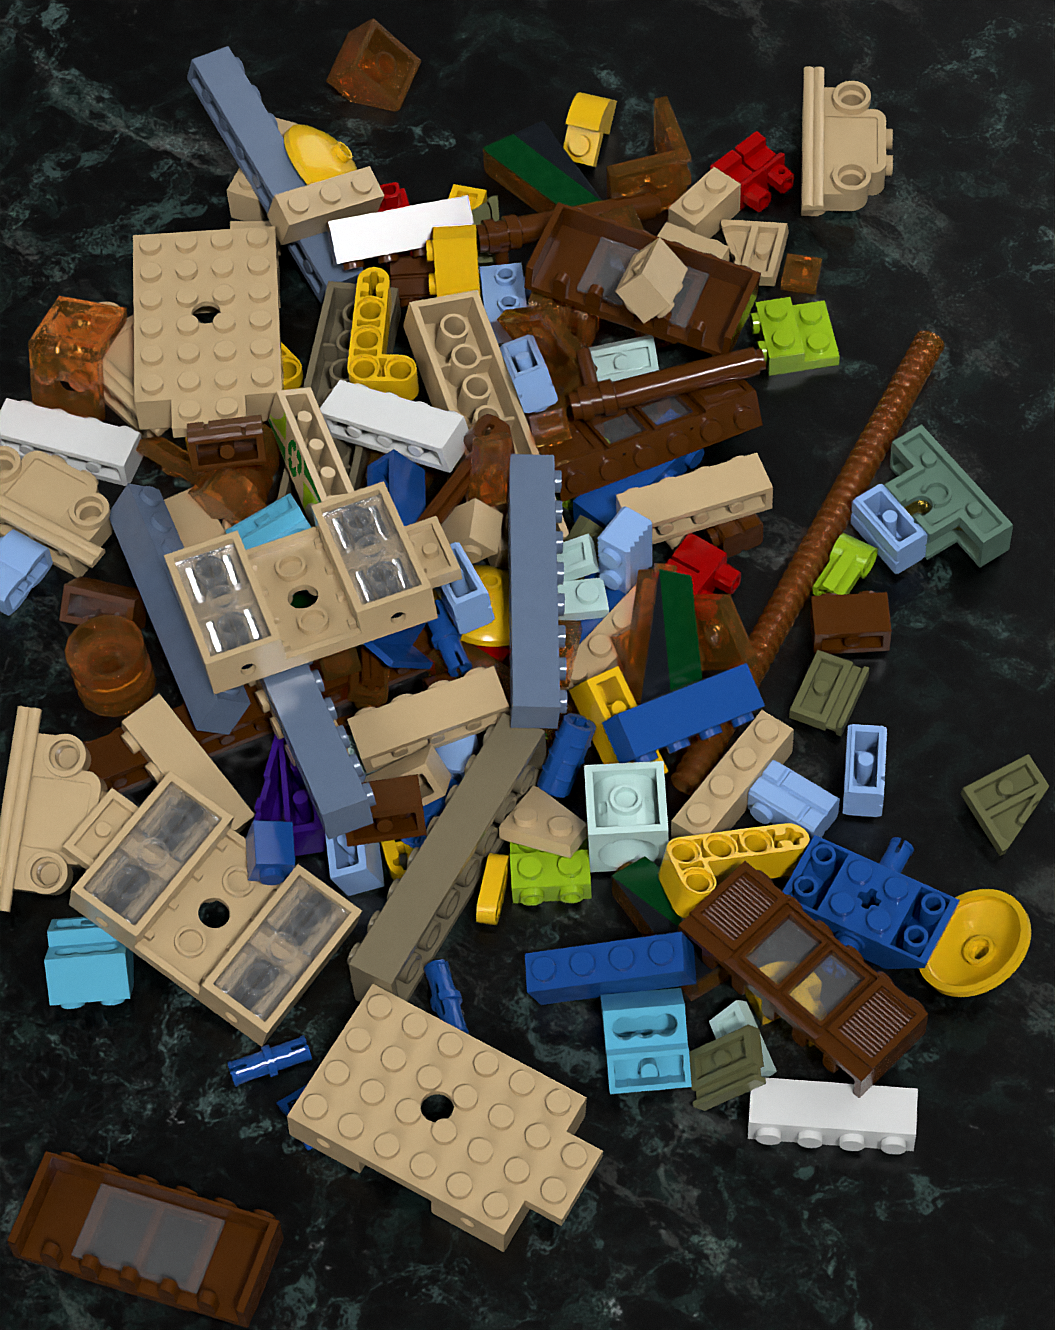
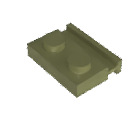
[789,650,869,736]
[689,1025,766,1111]

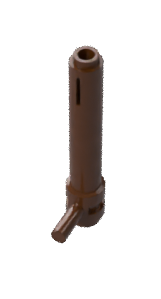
[476,191,661,265]
[568,347,766,422]

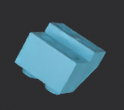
[225,493,311,595]
[44,917,134,1009]
[600,988,692,1094]

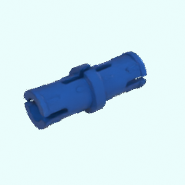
[427,599,472,677]
[424,959,469,1034]
[227,1035,312,1087]

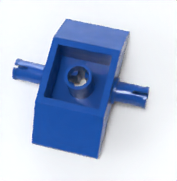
[782,835,960,980]

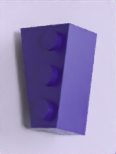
[248,734,327,856]

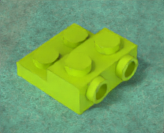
[749,297,840,376]
[510,822,592,906]

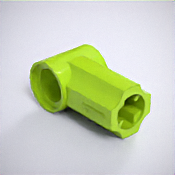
[812,533,878,596]

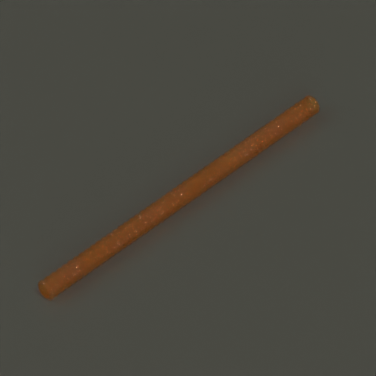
[671,330,945,795]

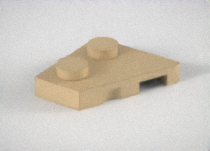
[721,219,789,286]
[499,786,588,858]

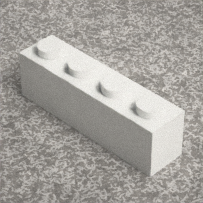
[320,380,469,473]
[0,398,145,486]
[748,1077,918,1154]

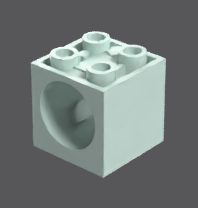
[584,761,669,872]

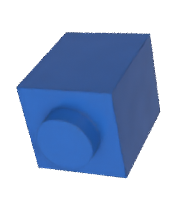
[245,820,295,885]

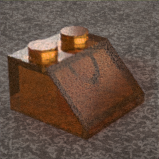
[326,18,421,112]

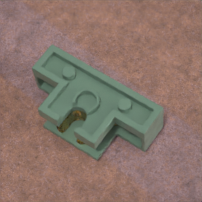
[884,424,1013,567]

